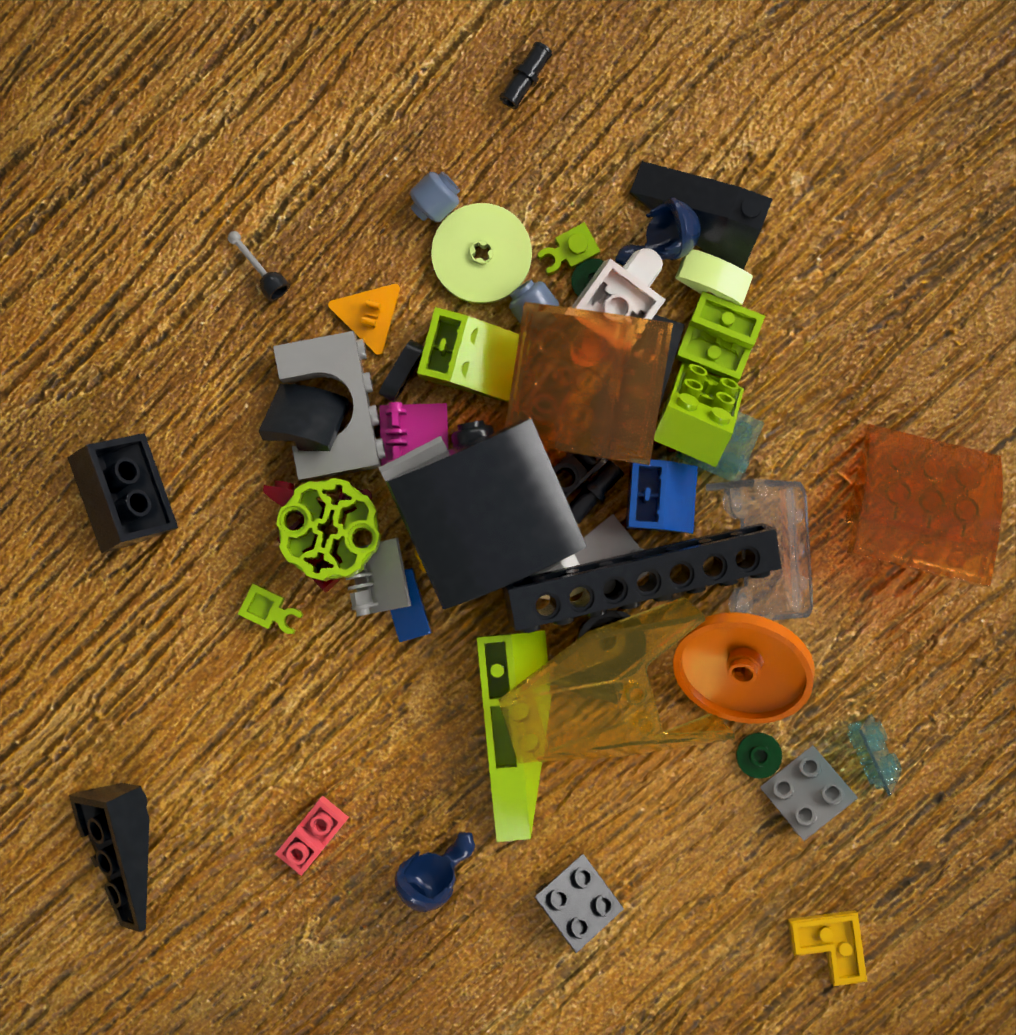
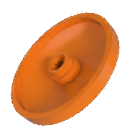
[673,612,815,724]

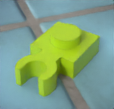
[537,222,601,276]
[238,584,304,634]

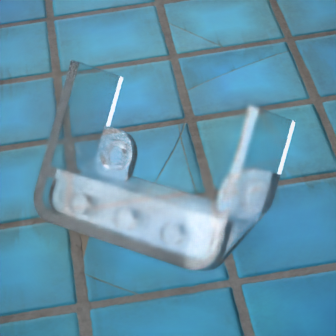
[706,479,813,620]

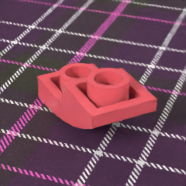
[275,796,349,876]

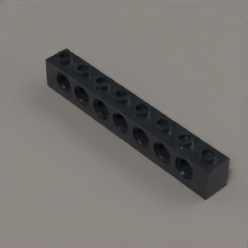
[502,523,782,633]

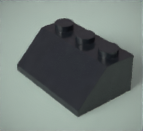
[67,433,178,553]

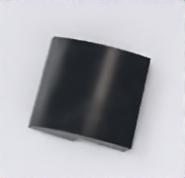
[259,384,350,451]

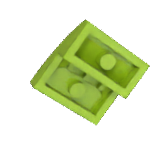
[675,291,765,383]

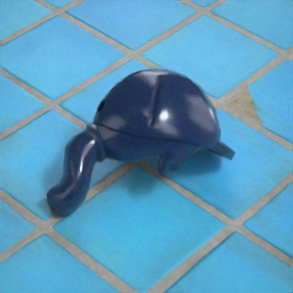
[615,197,701,266]
[394,832,475,912]

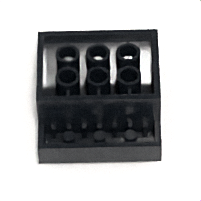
[385,418,587,609]

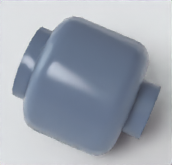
[410,171,460,222]
[509,279,559,331]

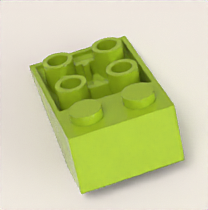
[417,307,534,405]
[652,362,744,467]

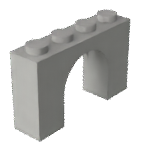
[273,331,386,483]

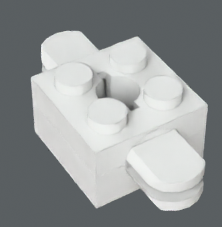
[565,248,666,367]

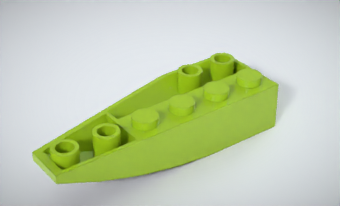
[477,630,552,842]

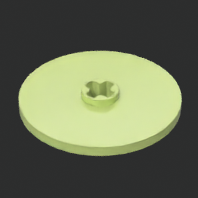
[431,203,532,304]

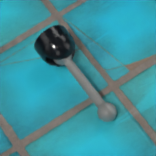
[228,231,290,302]

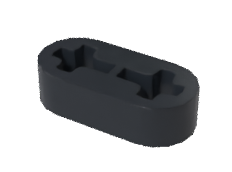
[379,339,424,402]

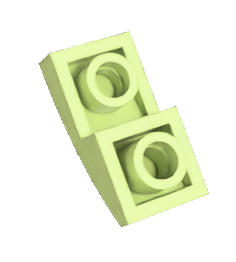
[675,249,753,305]

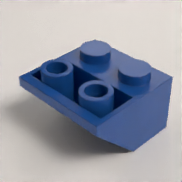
[625,458,698,534]

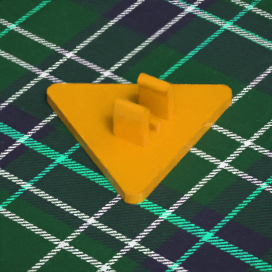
[328,284,400,355]

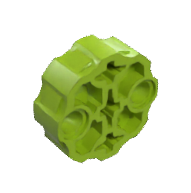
[276,478,381,582]

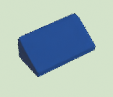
[390,568,432,643]

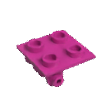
[380,402,448,466]

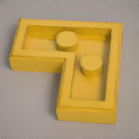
[788,910,867,986]

